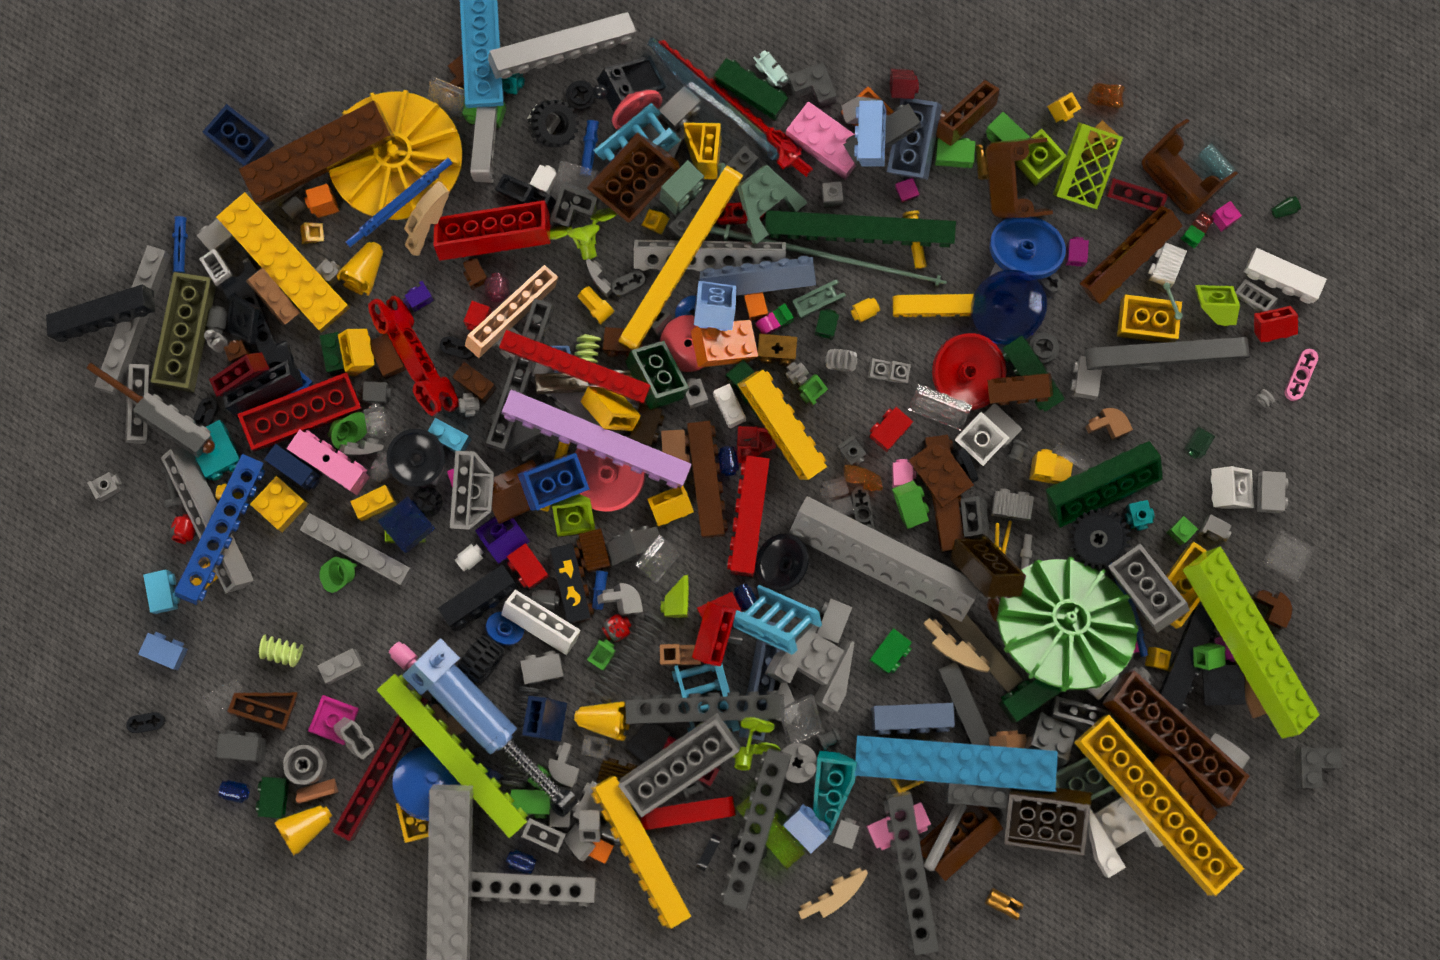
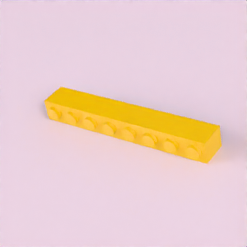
[591,776,691,929]

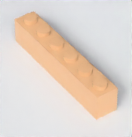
[465,265,558,358]

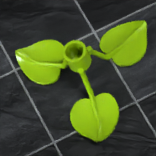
[550,208,618,260]
[695,717,780,771]

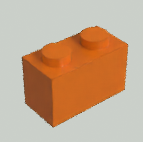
[304,184,340,218]

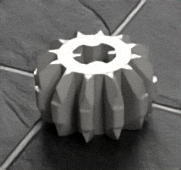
[825,349,858,372]

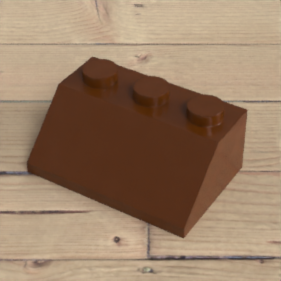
[492,460,537,524]

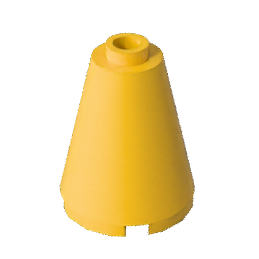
[336,242,383,296]
[574,701,630,741]
[274,805,332,855]

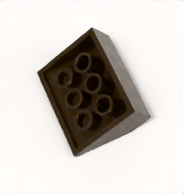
[1004,787,1091,856]

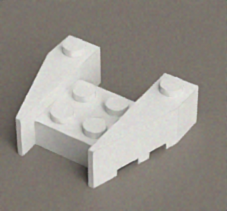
[1088,797,1163,877]

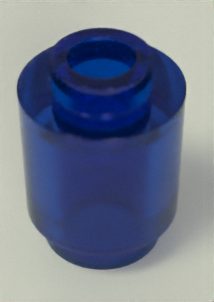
[718,446,739,476]
[733,583,757,612]
[219,780,250,803]
[506,849,537,875]

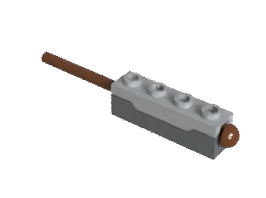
[87,363,215,458]

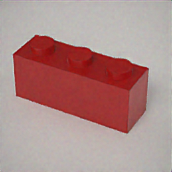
[692,601,736,666]

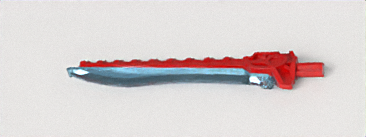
[647,38,813,177]

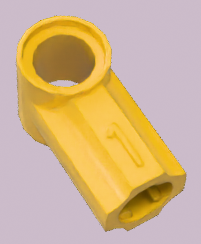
[577,286,615,325]

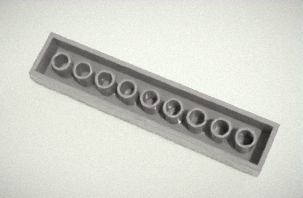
[788,496,979,622]
[427,784,473,960]

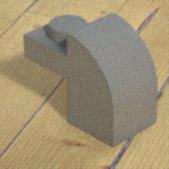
[597,583,643,616]
[549,742,580,788]

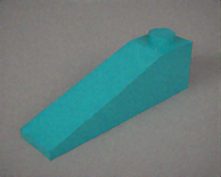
[813,750,857,835]

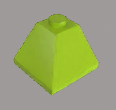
[1195,285,1240,326]
[552,494,595,537]
[661,575,689,618]

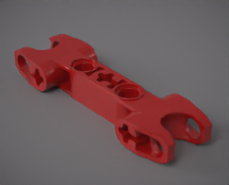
[368,296,459,416]

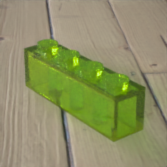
[736,796,805,869]

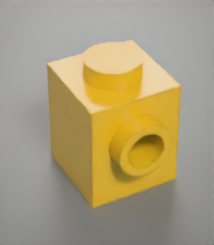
[1047,92,1081,122]

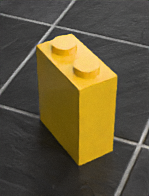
[580,386,641,431]

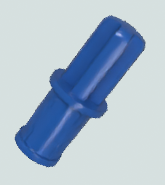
[592,571,608,610]

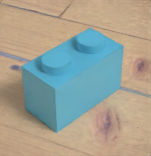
[428,418,471,452]
[143,570,180,614]

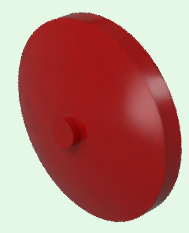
[932,333,1006,410]

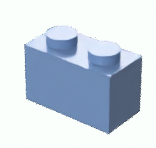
[138,632,188,670]
[783,804,831,853]

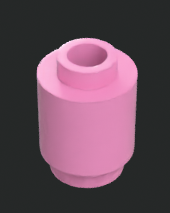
[389,642,418,670]

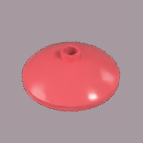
[612,90,662,130]
[660,315,704,372]

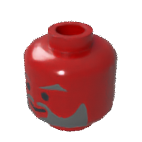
[169,514,196,544]
[602,614,632,642]

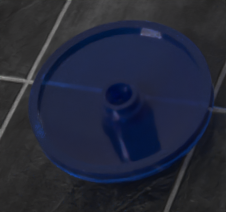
[971,269,1047,345]

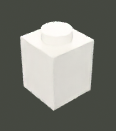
[530,165,558,194]

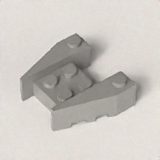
[765,623,855,712]

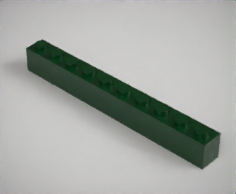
[765,211,956,248]

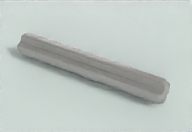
[924,804,967,871]

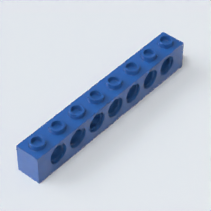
[174,454,266,605]

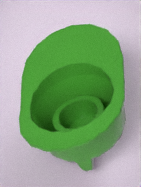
[328,412,370,449]
[320,557,357,593]

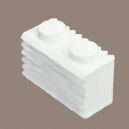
[1148,242,1187,288]
[713,384,746,428]

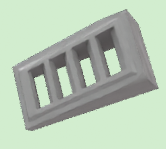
[200,248,232,286]
[1236,279,1278,313]

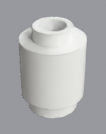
[455,544,484,571]

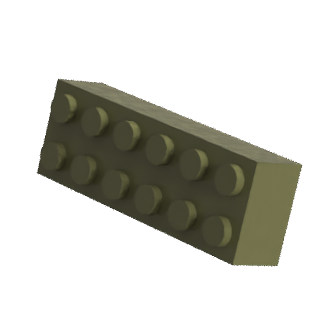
[151,272,216,393]

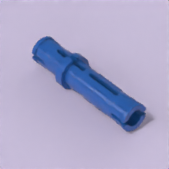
[580,120,599,177]
[172,216,188,274]

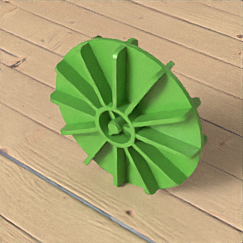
[997,557,1139,692]

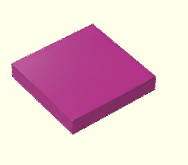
[308,695,359,745]

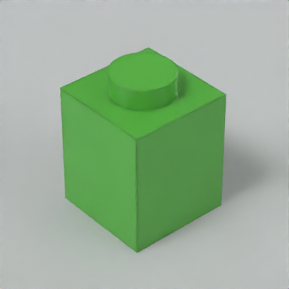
[1166,516,1198,546]
[1193,643,1225,670]

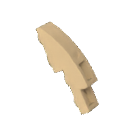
[404,182,449,256]
[924,618,991,673]
[798,868,868,919]

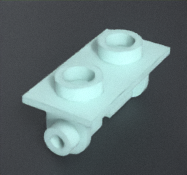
[754,50,788,88]

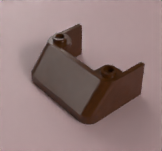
[1142,119,1238,214]
[986,136,1053,218]

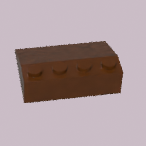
[587,132,680,223]

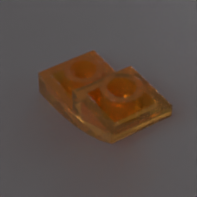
[843,465,883,491]

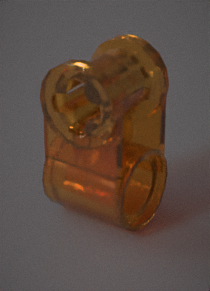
[1087,83,1125,108]

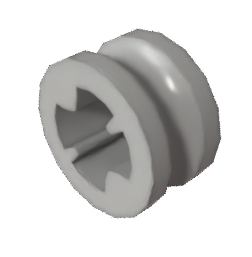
[1255,389,1275,408]

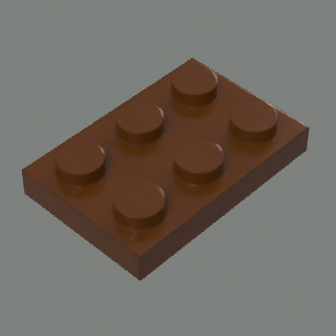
[908,438,974,508]

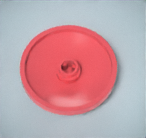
[575,449,646,512]

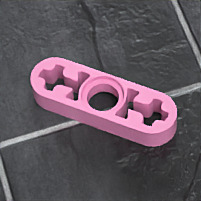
[1285,349,1318,401]

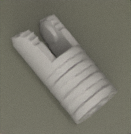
[204,330,228,353]

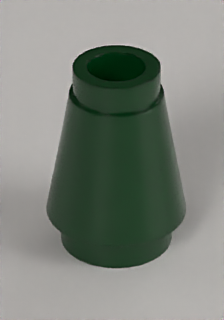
[1271,196,1301,219]

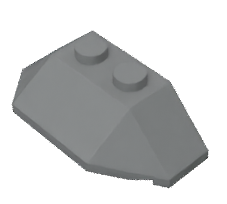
[450,451,494,530]

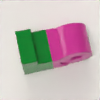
[755,304,794,334]

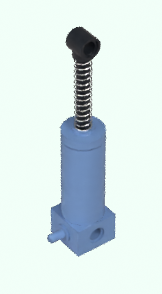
[402,638,578,817]

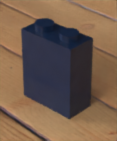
[264,444,320,491]
[522,696,567,742]

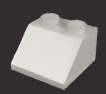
[955,412,1010,466]
[1210,466,1254,509]

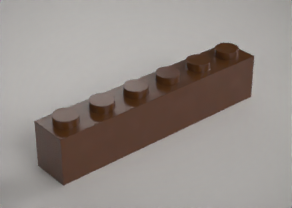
[1079,206,1182,304]
[687,420,728,539]
[924,435,967,553]

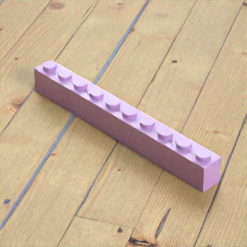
[501,390,691,489]

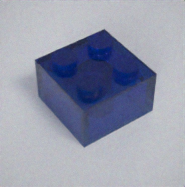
[378,496,436,553]

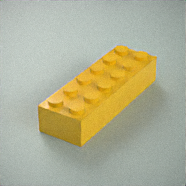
[737,370,827,480]

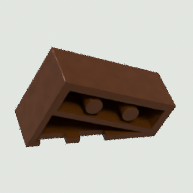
[987,373,1053,405]
[227,692,298,732]

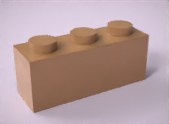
[246,268,300,325]

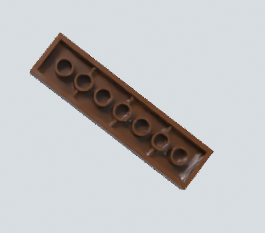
[239,100,395,205]
[1102,670,1249,809]

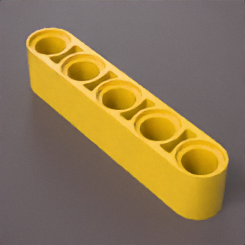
[892,294,986,317]

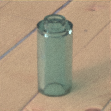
[1198,143,1237,184]

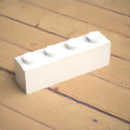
[1244,248,1327,304]
[501,590,581,655]

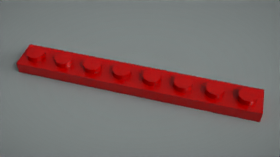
[499,330,651,404]

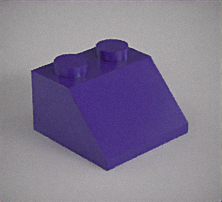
[475,516,530,564]

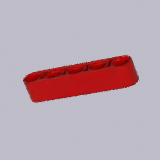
[638,796,736,830]

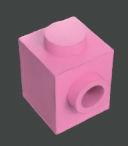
[892,459,916,488]

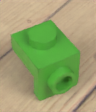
[798,374,828,405]
[587,639,616,671]

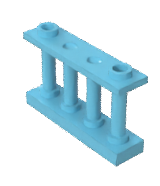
[594,103,681,162]
[733,585,822,655]
[672,664,740,732]

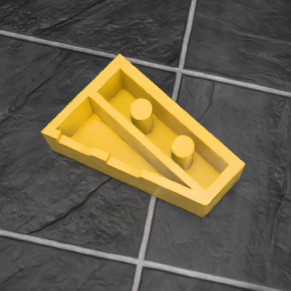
[683,123,721,179]

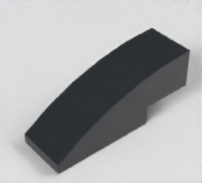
[495,174,556,214]

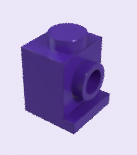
[403,281,434,312]

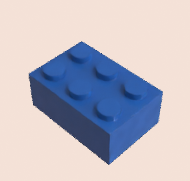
[517,453,589,510]

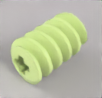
[574,334,601,363]
[259,635,303,667]

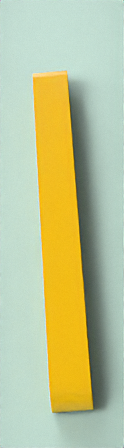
[618,165,744,350]

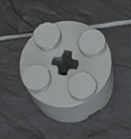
[781,743,817,783]
[283,745,327,785]

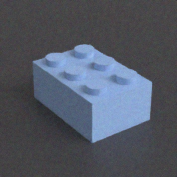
[854,100,886,166]
[694,281,736,331]

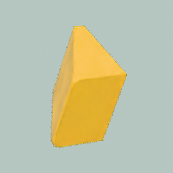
[641,209,669,235]
[301,222,324,244]
[1145,647,1171,671]

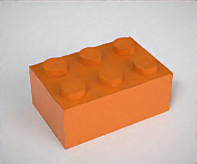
[691,320,758,368]

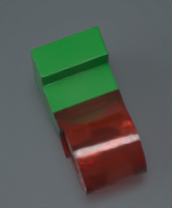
[1181,211,1214,249]

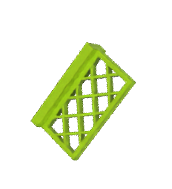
[1053,122,1123,209]

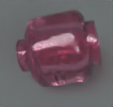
[485,273,510,302]

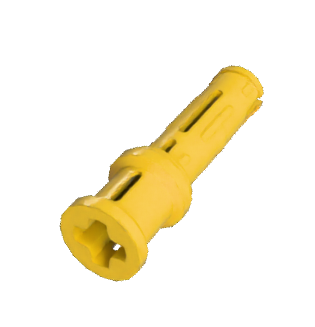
[902,210,927,269]

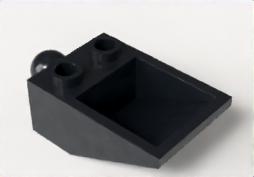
[593,56,666,111]

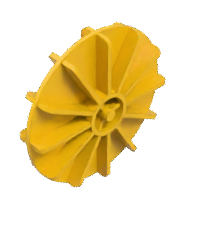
[329,90,462,220]

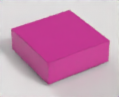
[895,178,919,203]

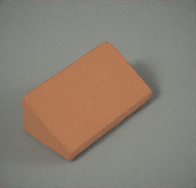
[296,779,338,804]

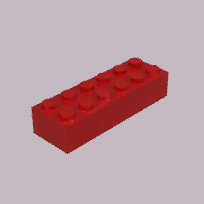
[433,200,551,261]
[237,372,362,452]
[727,456,770,577]

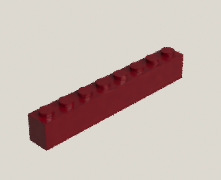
[332,696,431,841]

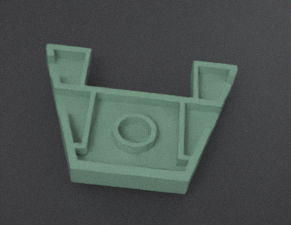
[737,165,807,244]

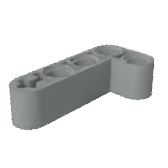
[471,106,498,183]

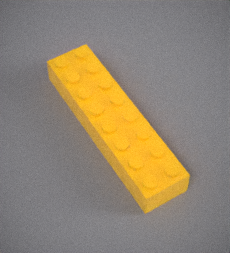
[216,192,349,333]

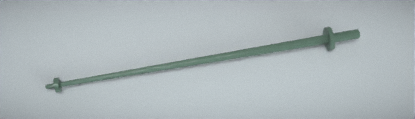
[709,224,947,287]

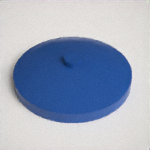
[989,217,1066,280]
[393,745,461,821]

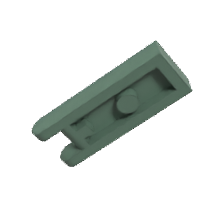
[792,279,846,319]

